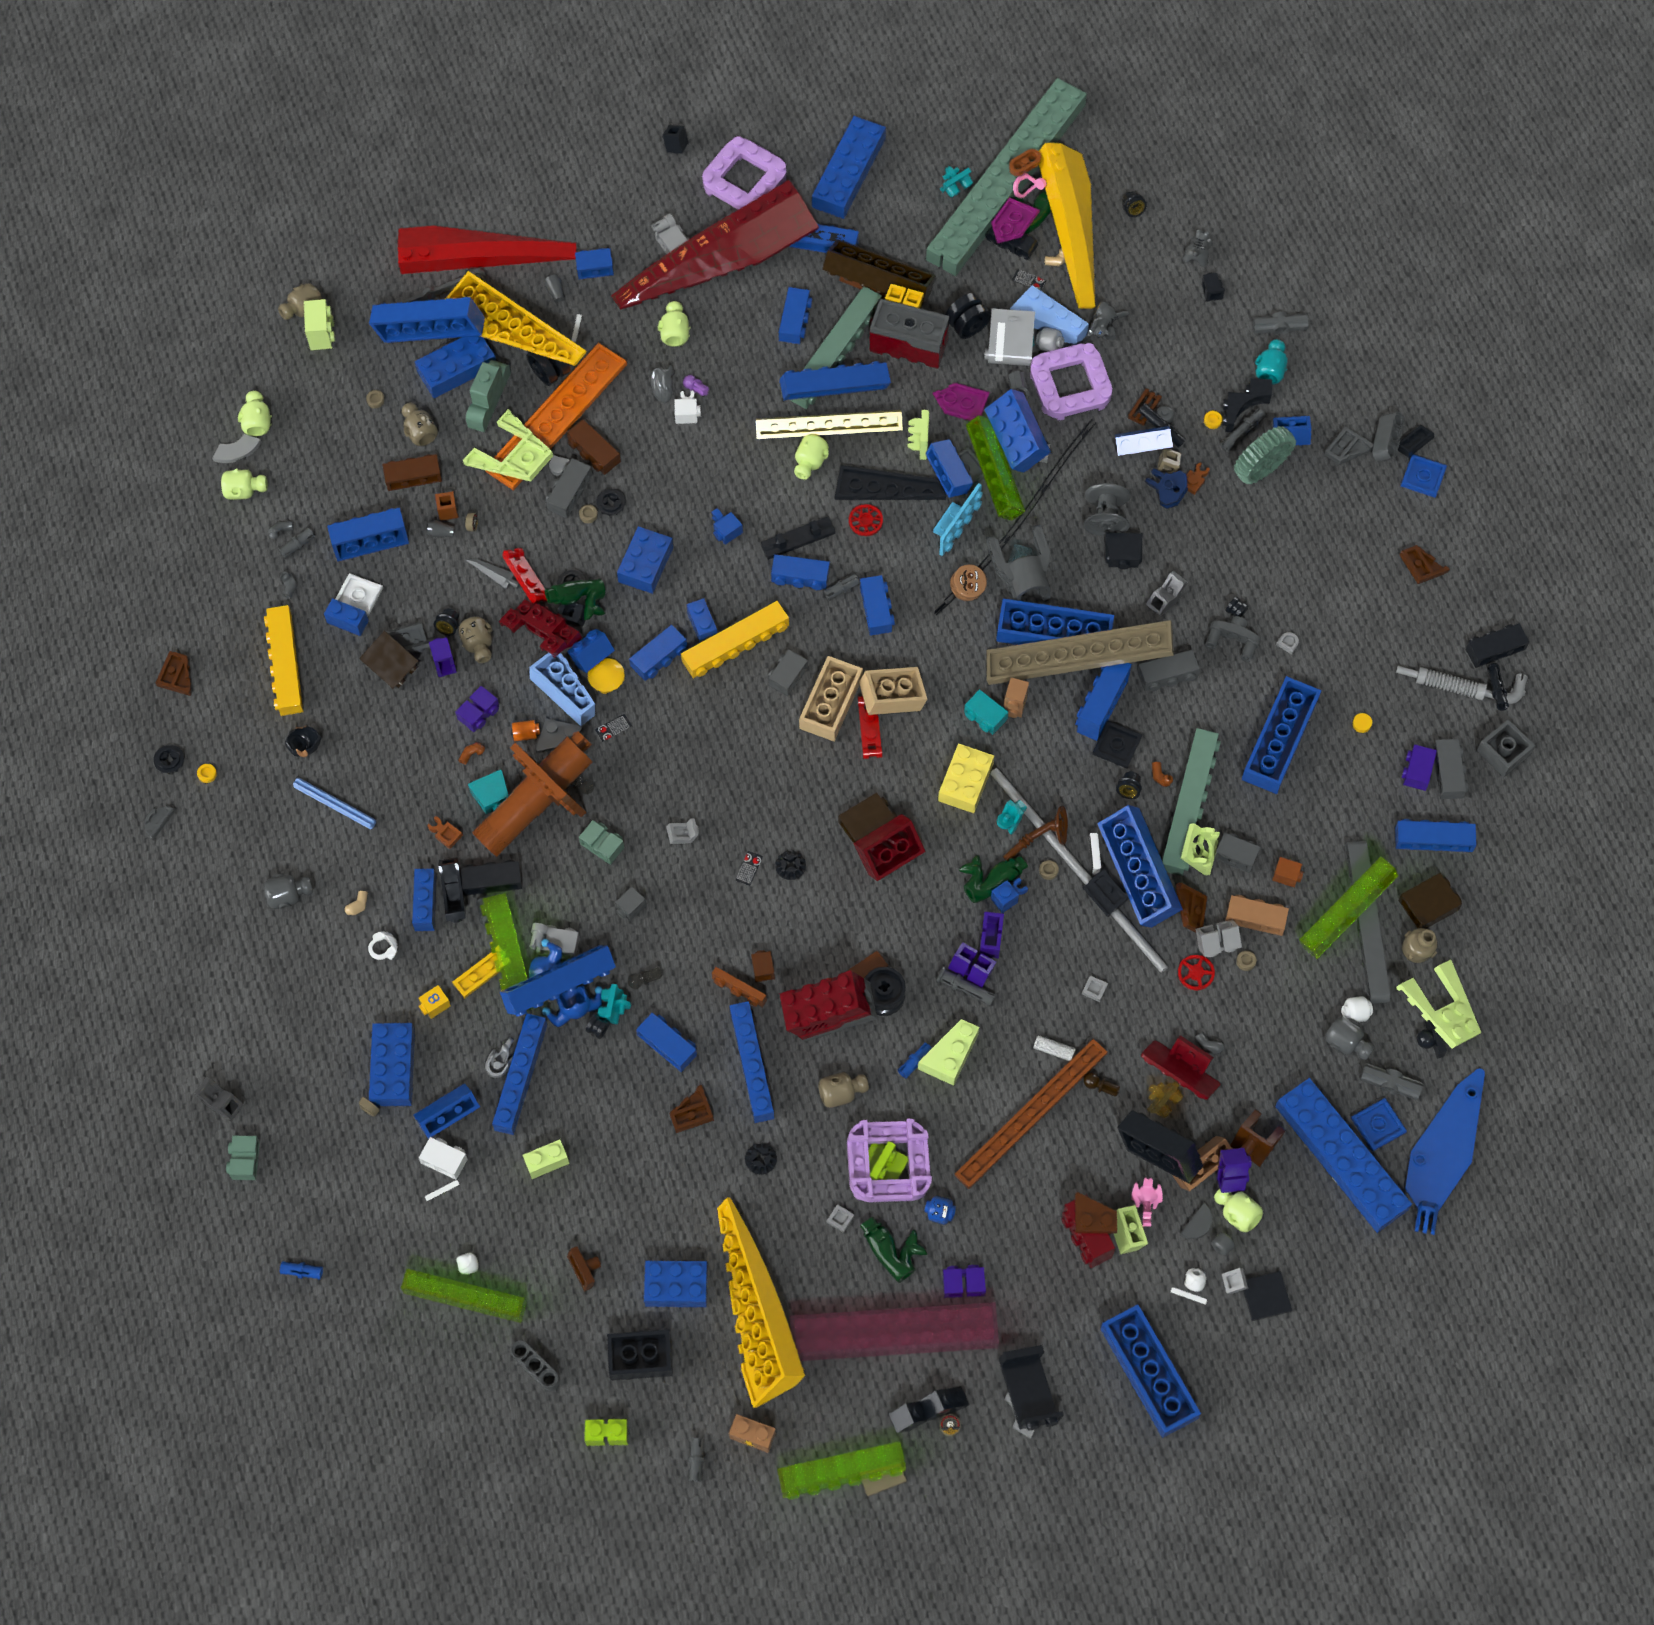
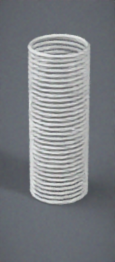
[1034,1035,1076,1061]

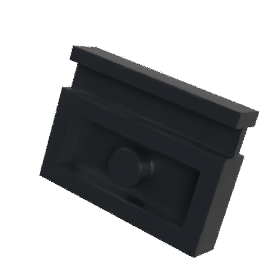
[1082,869,1129,917]

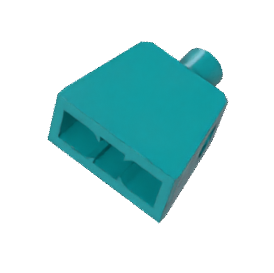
[468,770,509,814]

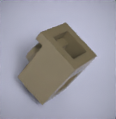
[1157,448,1181,474]

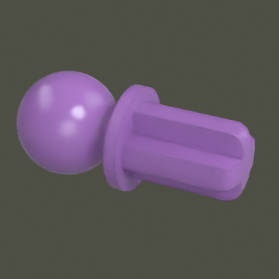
[683,375,709,396]

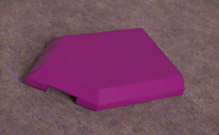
[991,198,1040,243]
[933,383,990,423]

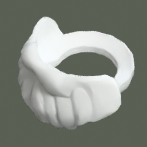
[368,931,398,960]

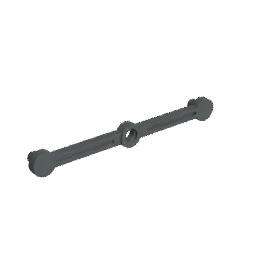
[401,268,486,303]

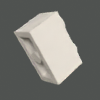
[419,1137,468,1180]

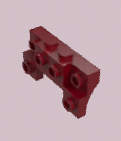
[499,600,582,658]

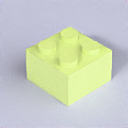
[304,299,335,350]

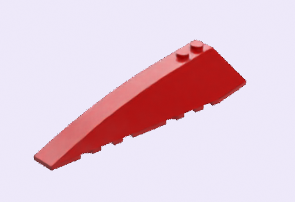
[398,226,577,274]

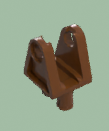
[1230,1109,1286,1167]

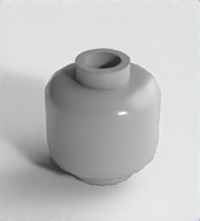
[1036,327,1064,352]

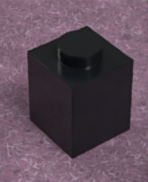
[662,125,689,154]

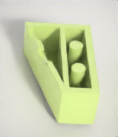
[918,1019,979,1085]

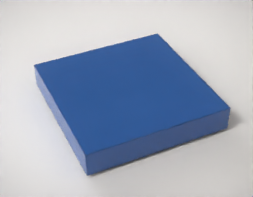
[1401,454,1447,498]
[1351,1098,1407,1152]

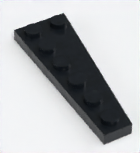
[835,465,947,500]

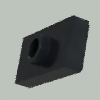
[1398,425,1434,458]

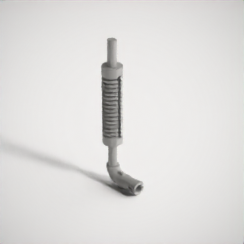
[1396,666,1528,704]

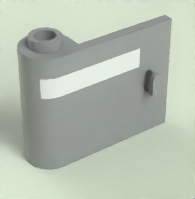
[984,309,1035,366]

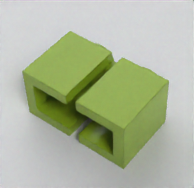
[585,1419,628,1446]

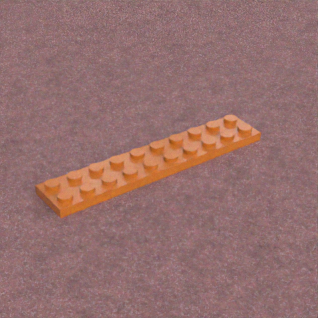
[485,343,627,491]

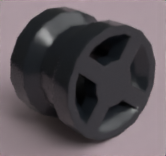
[1225,596,1249,617]
[586,1014,610,1039]

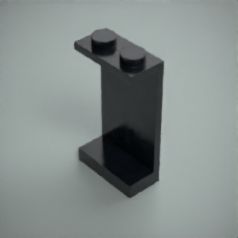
[999,1345,1064,1431]

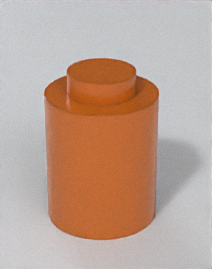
[512,720,540,742]

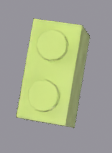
[523,1140,569,1179]
[1114,1205,1148,1254]

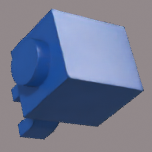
[712,508,743,545]
[991,878,1028,913]

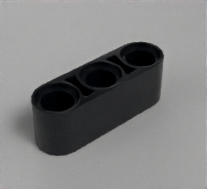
[985,226,1038,260]

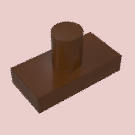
[567,1246,601,1292]

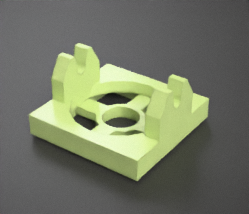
[908,410,929,460]
[1181,823,1220,875]

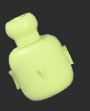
[658,301,690,346]
[238,391,272,436]
[794,434,829,480]
[221,469,268,500]
[1214,1189,1263,1232]

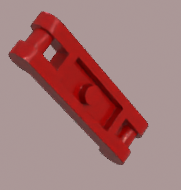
[503,548,547,604]
[857,696,882,759]

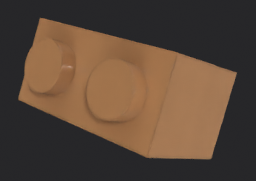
[1004,677,1029,718]
[729,1414,776,1453]

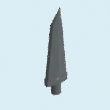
[465,558,520,590]

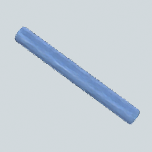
[293,778,376,829]

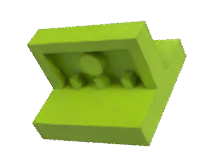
[868,1141,908,1180]

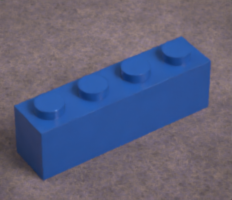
[1395,819,1476,852]

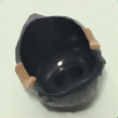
[285,726,321,757]

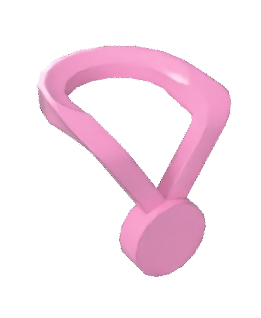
[1013,173,1046,198]

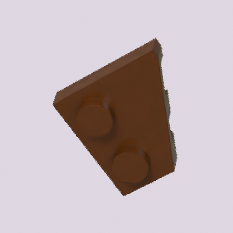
[1399,545,1450,584]
[156,651,191,696]
[1176,883,1208,933]
[669,1085,714,1133]
[1075,1192,1117,1234]

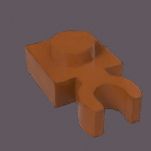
[1186,463,1210,495]
[427,816,463,849]

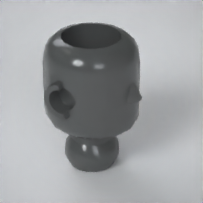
[264,874,313,909]
[1325,1017,1375,1060]

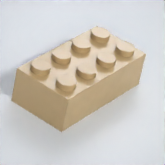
[799,656,863,742]

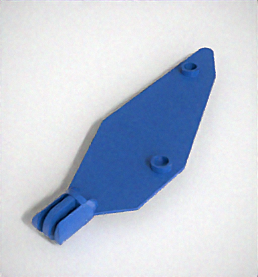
[1405,1068,1485,1235]

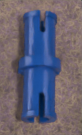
[898,1042,932,1079]
[280,1261,323,1280]

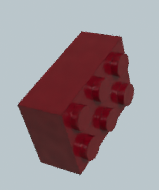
[853,814,926,881]
[1061,1194,1115,1268]

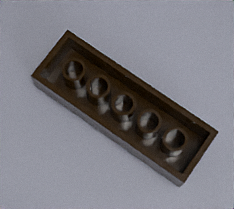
[822,239,936,307]

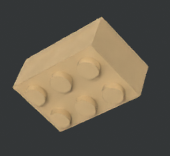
[859,667,927,715]

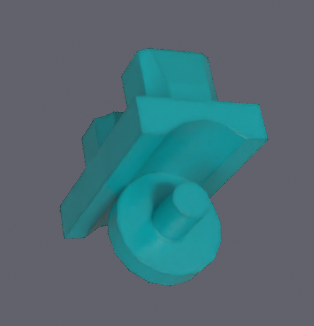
[940,166,973,198]
[996,800,1027,834]
[598,984,631,1024]

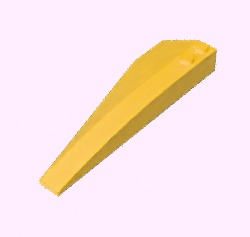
[717,1197,805,1408]

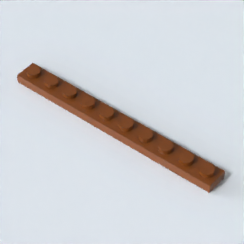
[955,1039,1108,1189]

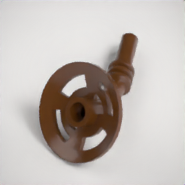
[1002,806,1068,861]

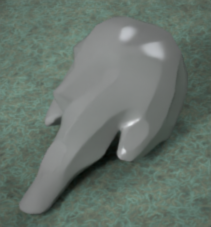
[485,1038,514,1078]

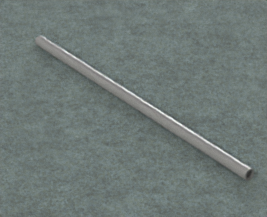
[990,768,1168,973]

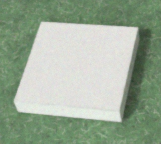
[335,573,383,617]

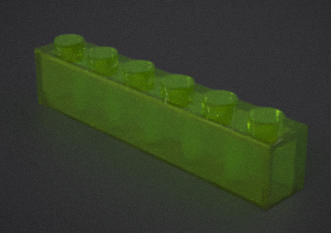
[966,415,1025,521]
[1299,857,1398,959]
[480,893,534,1010]
[401,1269,527,1323]
[777,1441,906,1500]

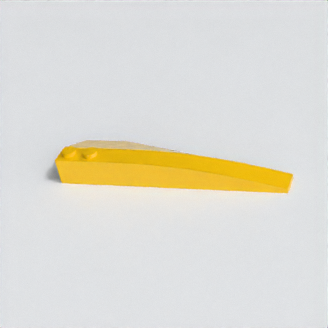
[1039,143,1095,309]
[445,271,587,366]

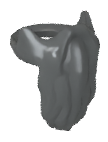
[649,365,675,403]

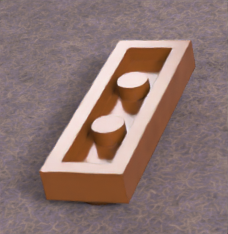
[712,967,767,1007]

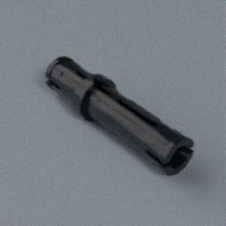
[1138,403,1186,448]
[1487,663,1509,711]

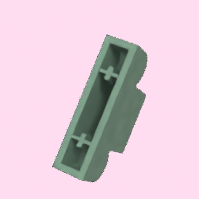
[466,360,511,432]

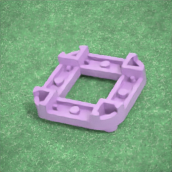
[702,136,786,210]
[1030,343,1112,420]
[847,1119,932,1202]

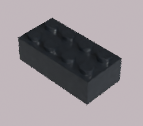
[1117,1110,1203,1184]

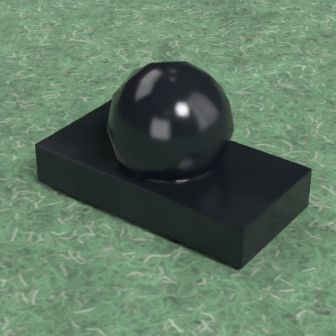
[1417,1020,1447,1059]

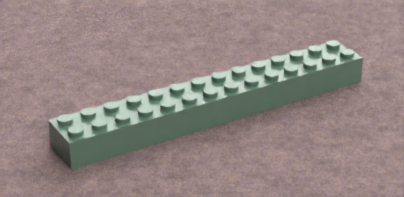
[926,78,1087,276]

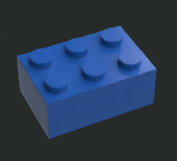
[617,526,673,594]
[644,1261,708,1307]

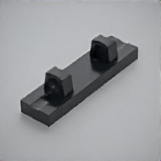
[761,516,836,560]

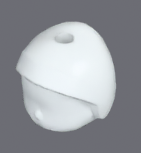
[456,1253,478,1274]
[1184,1268,1206,1292]

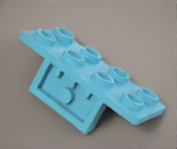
[933,483,983,556]

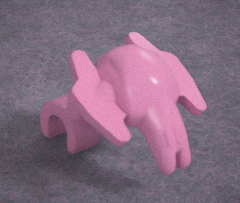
[1131,1177,1162,1227]

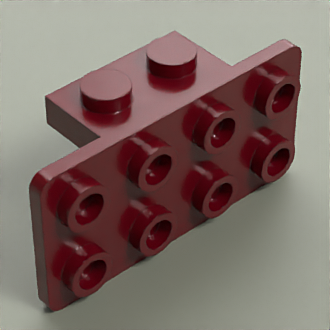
[1141,1035,1220,1100]

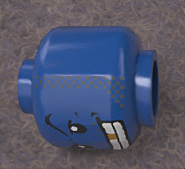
[925,1196,956,1225]

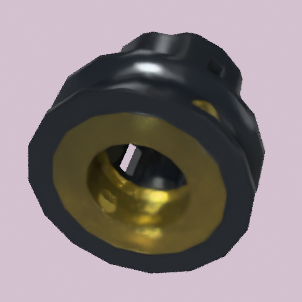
[1123,191,1147,217]
[433,608,459,636]
[1116,771,1142,799]

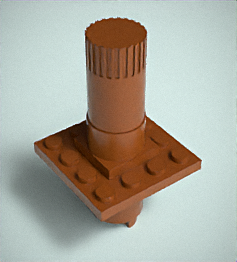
[472,731,593,857]

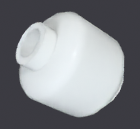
[1341,996,1373,1022]

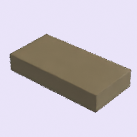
[860,1462,907,1497]

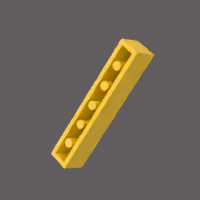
[681,601,789,678]
[264,605,303,716]

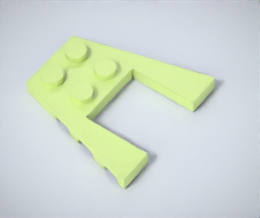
[463,410,553,482]
[1396,960,1481,1048]

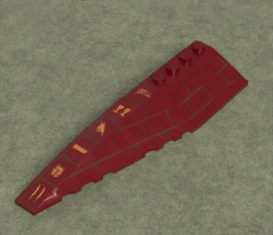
[611,180,819,310]

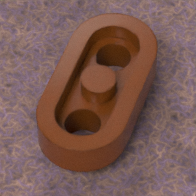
[1009,149,1041,176]

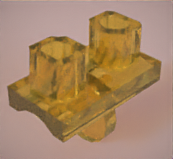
[1147,1081,1183,1118]

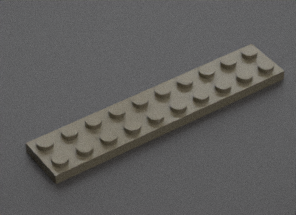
[987,620,1174,685]

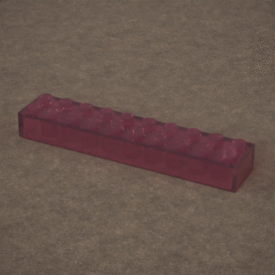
[790,1302,999,1361]

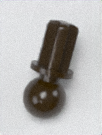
[1084,1073,1120,1096]

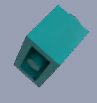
[964,689,1008,735]

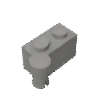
[652,213,689,254]
[529,923,580,959]

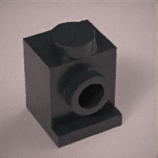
[1201,272,1225,302]
[558,603,586,627]

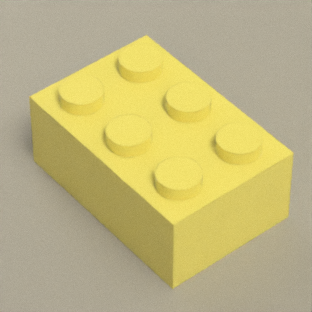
[938,743,994,813]

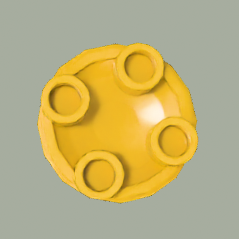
[587,658,625,694]

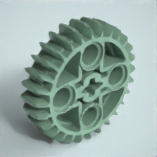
[1234,426,1296,484]

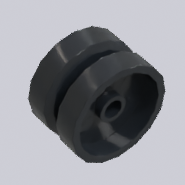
[945,293,991,339]
[526,352,571,386]
[865,967,906,1016]

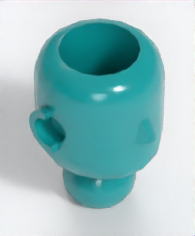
[1255,339,1288,384]

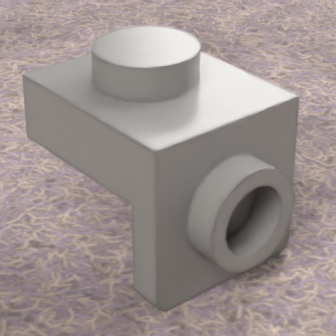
[666,818,699,844]

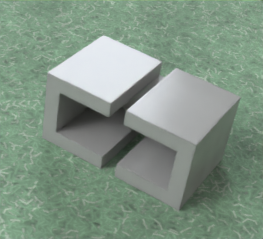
[1196,919,1242,957]

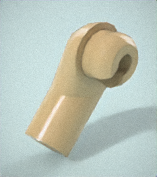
[1045,249,1065,266]
[345,891,368,915]

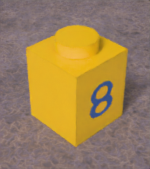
[418,985,451,1019]

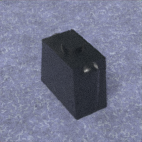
[1104,533,1143,570]

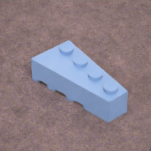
[1010,285,1089,345]
[530,653,595,726]

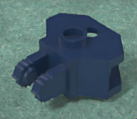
[1145,468,1188,509]

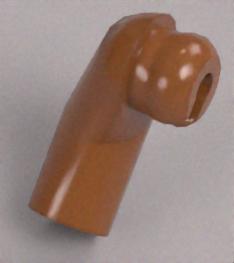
[458,742,485,765]
[1152,762,1173,787]

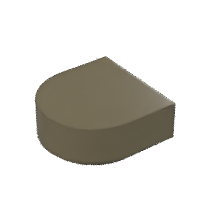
[359,1097,380,1117]

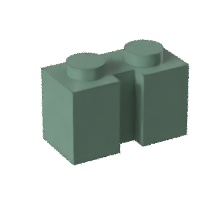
[579,820,624,865]
[226,1136,260,1180]

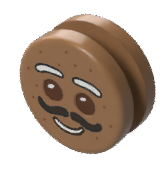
[950,564,987,601]

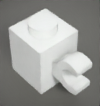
[675,391,701,424]

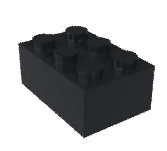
[607,1330,673,1380]

